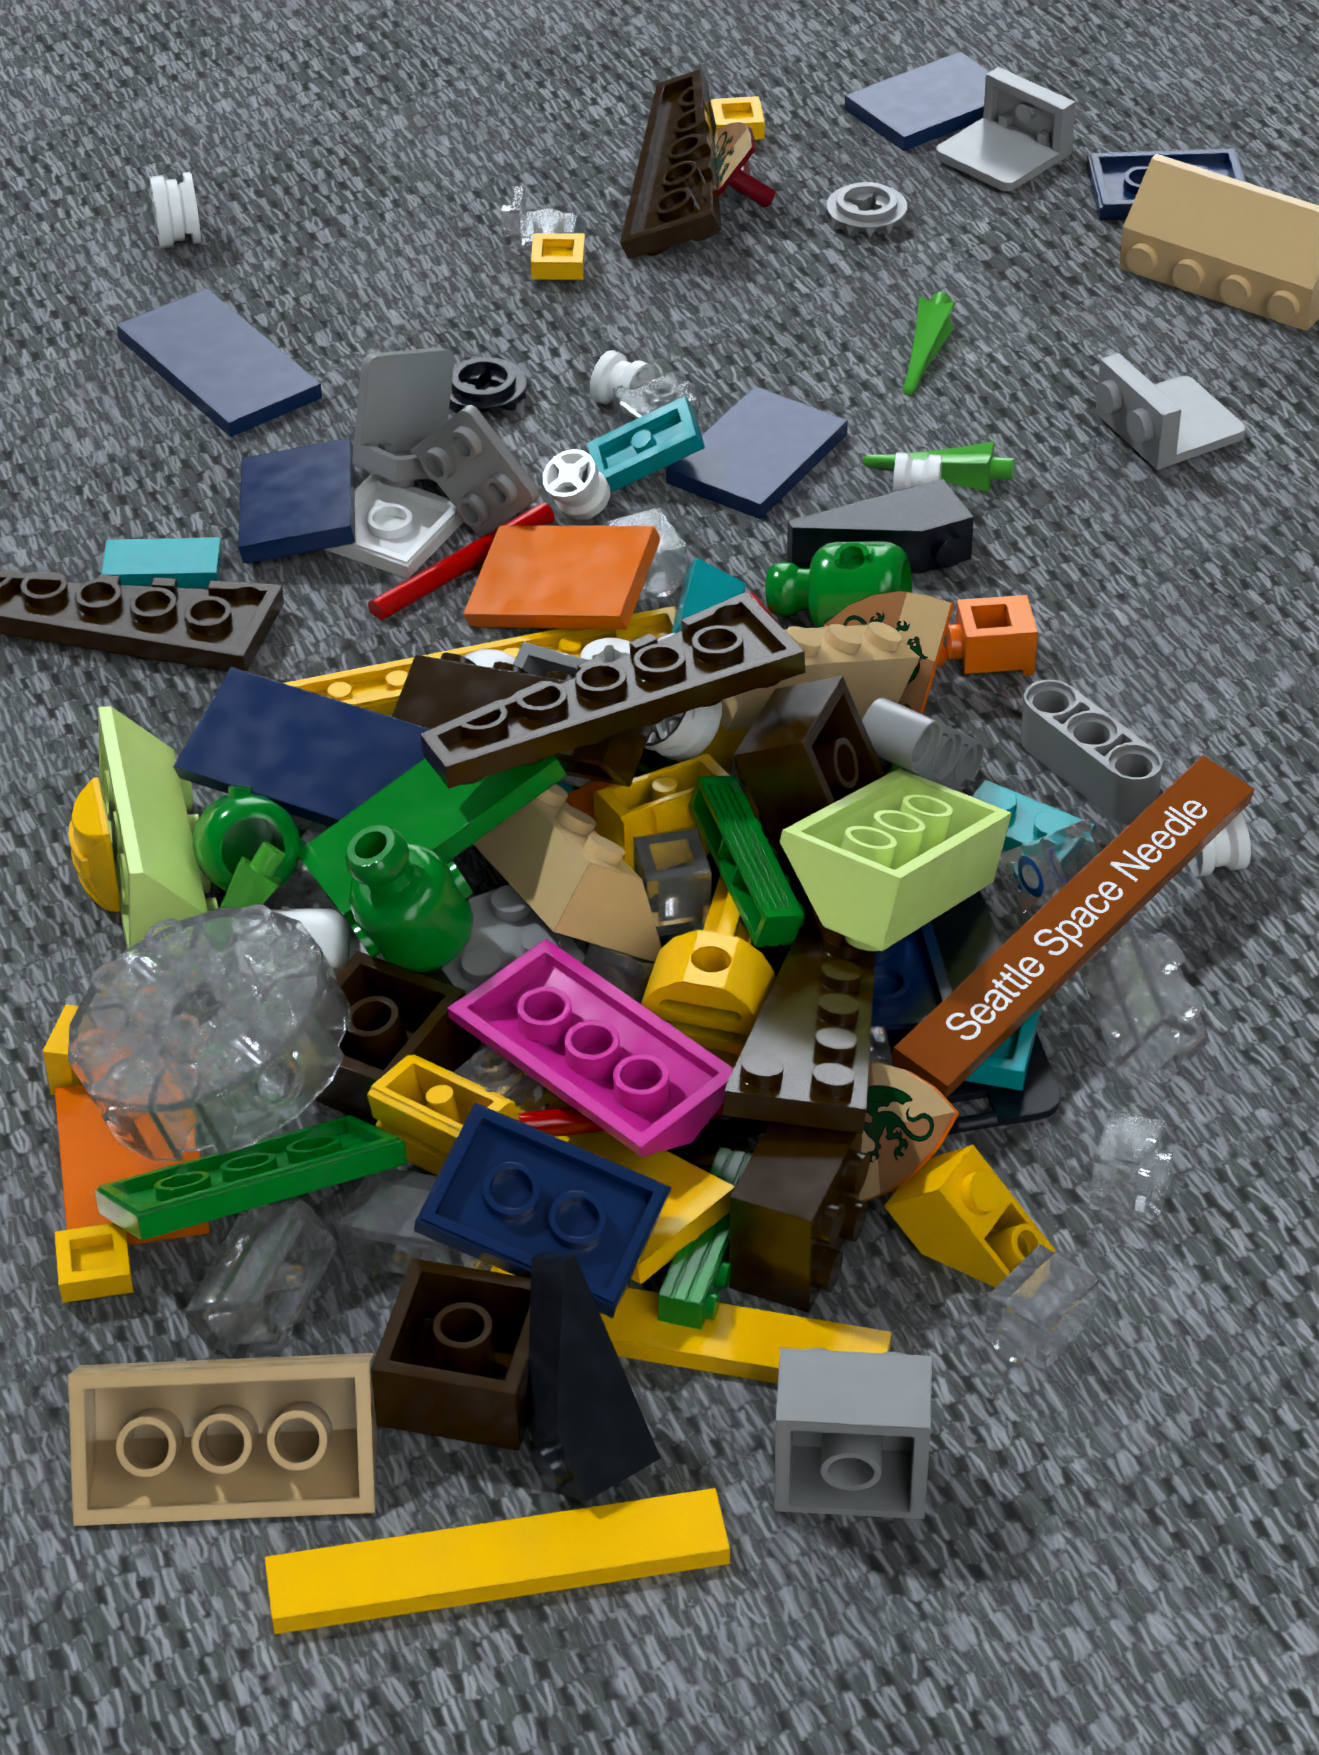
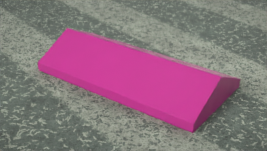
[448,939,734,1157]

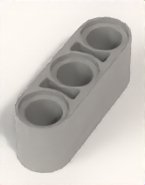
[1020,680,1163,823]
[862,698,984,792]

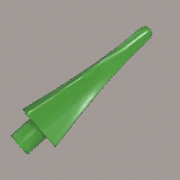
[903,292,955,395]
[863,441,1016,492]
[177,842,286,1001]

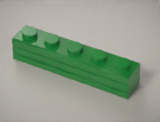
[688,775,805,947]
[658,1147,753,1330]

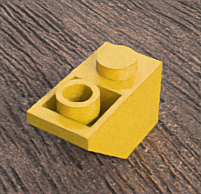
[884,1145,1056,1298]

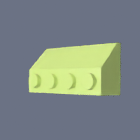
[98,706,218,970]
[780,768,1012,951]

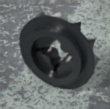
[450,357,527,417]

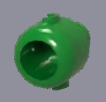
[765,542,912,628]
[192,786,306,893]
[345,825,474,974]

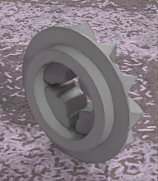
[826,182,907,238]

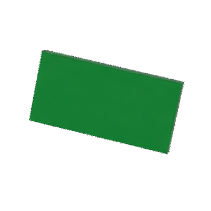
[298,755,567,926]
[94,1115,408,1240]

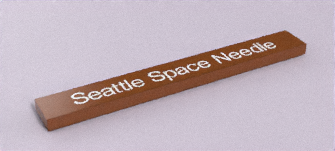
[891,755,1255,1098]

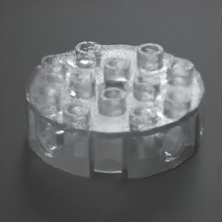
[68,904,351,1161]

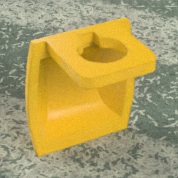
[68,777,120,912]

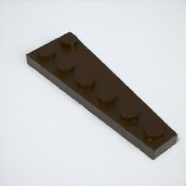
[620,69,722,260]
[0,570,284,672]
[420,592,806,789]
[722,904,876,1134]

